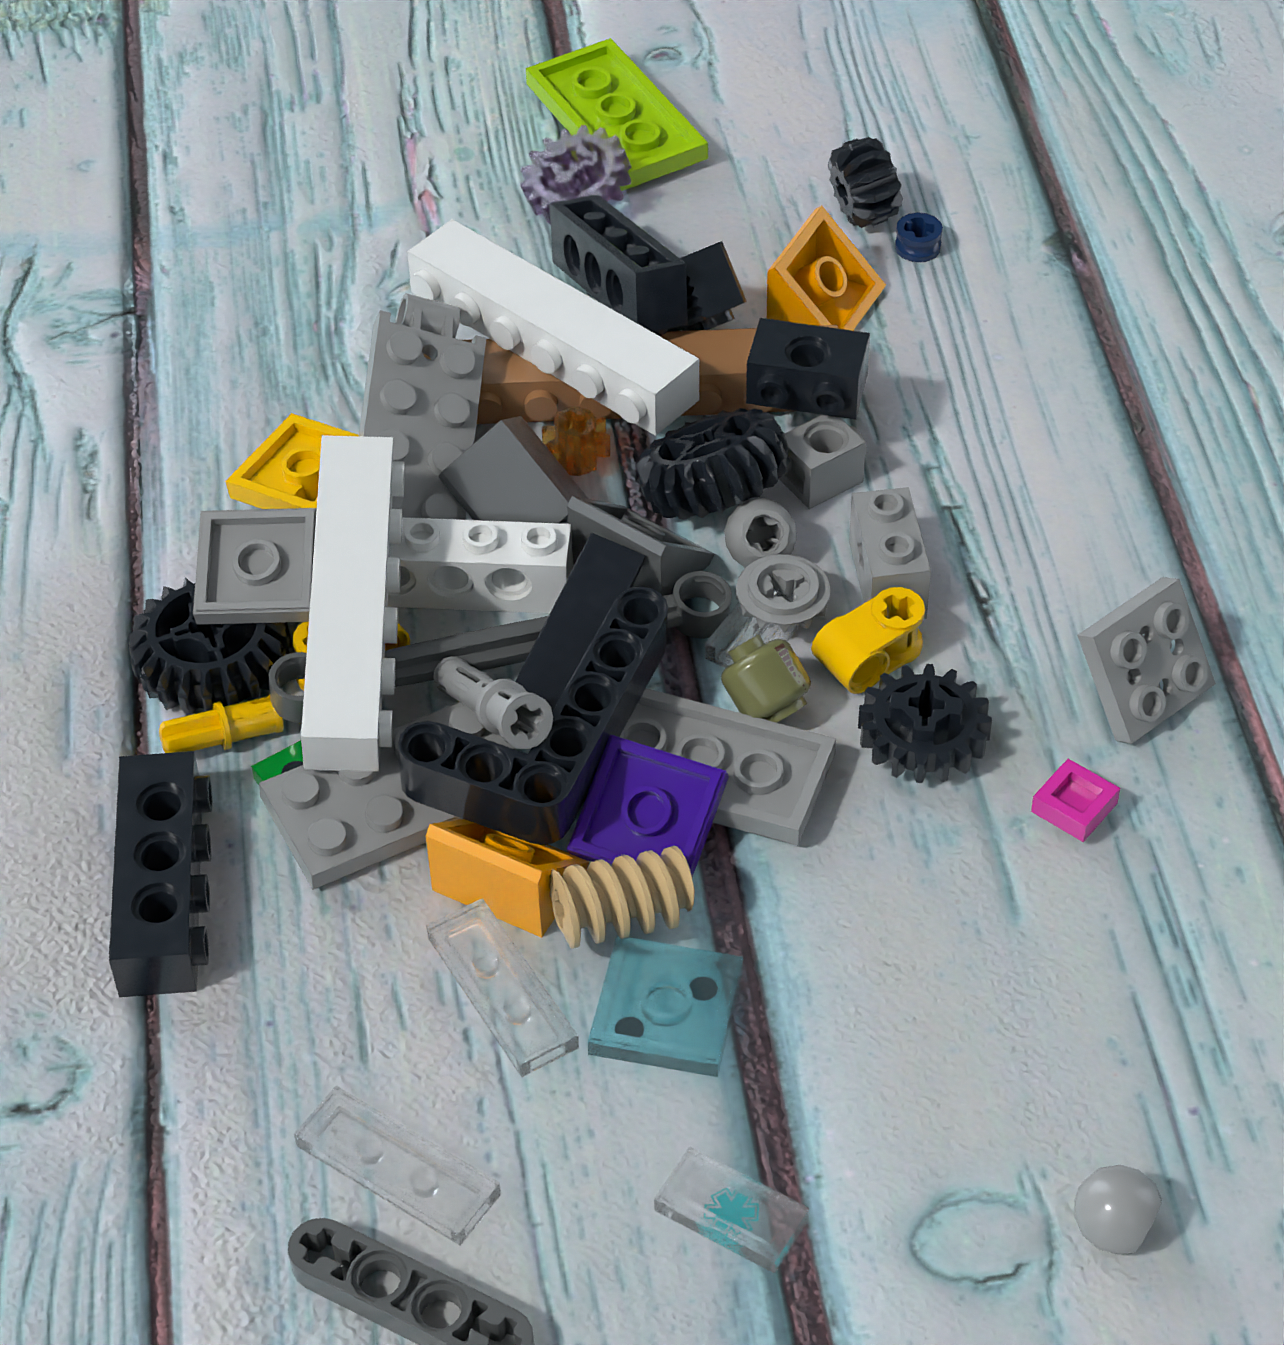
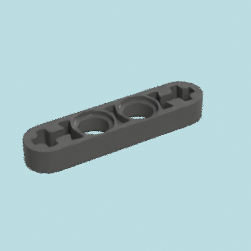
[288,1218,534,1345]

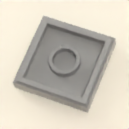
[193,508,317,624]

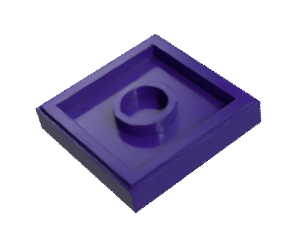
[567,734,729,877]

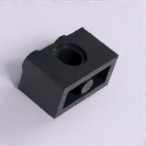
[746,318,870,420]

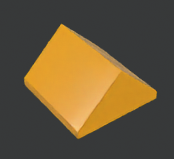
[766,206,886,331]
[426,819,589,938]

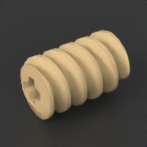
[549,846,694,949]

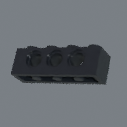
[550,194,688,336]
[109,751,213,998]

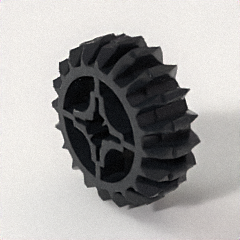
[636,408,790,520]
[128,577,291,716]

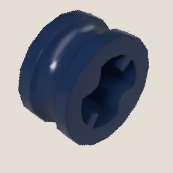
[895,212,943,263]

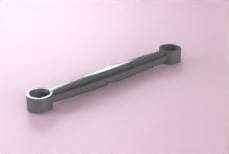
[269,571,732,723]

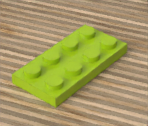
[526,38,708,191]

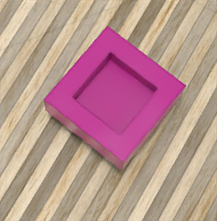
[1031,758,1120,842]

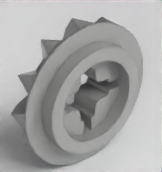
[736,554,831,634]

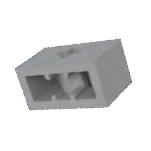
[849,487,931,619]

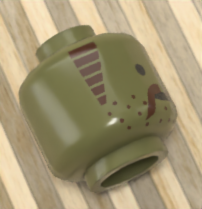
[721,634,811,723]

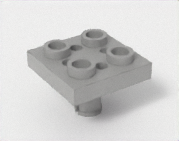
[1077,577,1216,744]

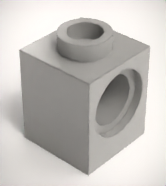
[778,415,867,509]

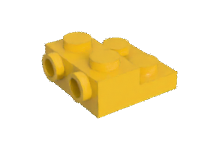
[225,413,359,509]

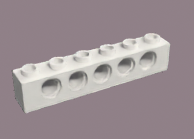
[387,517,573,613]

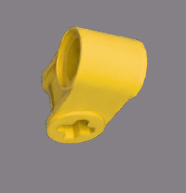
[811,587,925,694]

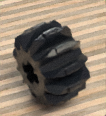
[828,137,903,228]

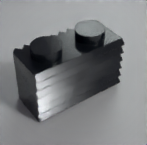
[668,241,747,332]

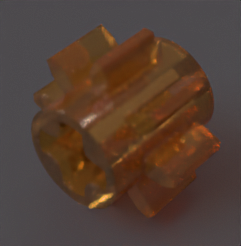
[542,407,611,476]

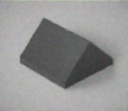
[438,416,588,524]
[567,496,714,596]

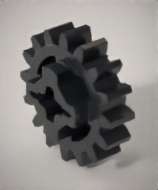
[858,664,992,783]

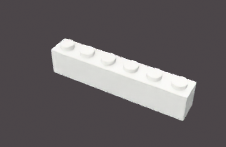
[407,219,699,436]
[301,435,405,771]

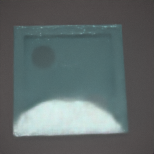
[588,935,743,1077]

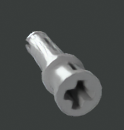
[433,656,553,749]

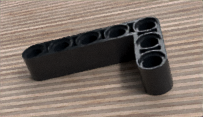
[398,587,668,845]

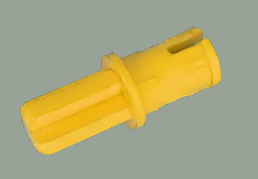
[159,695,284,753]

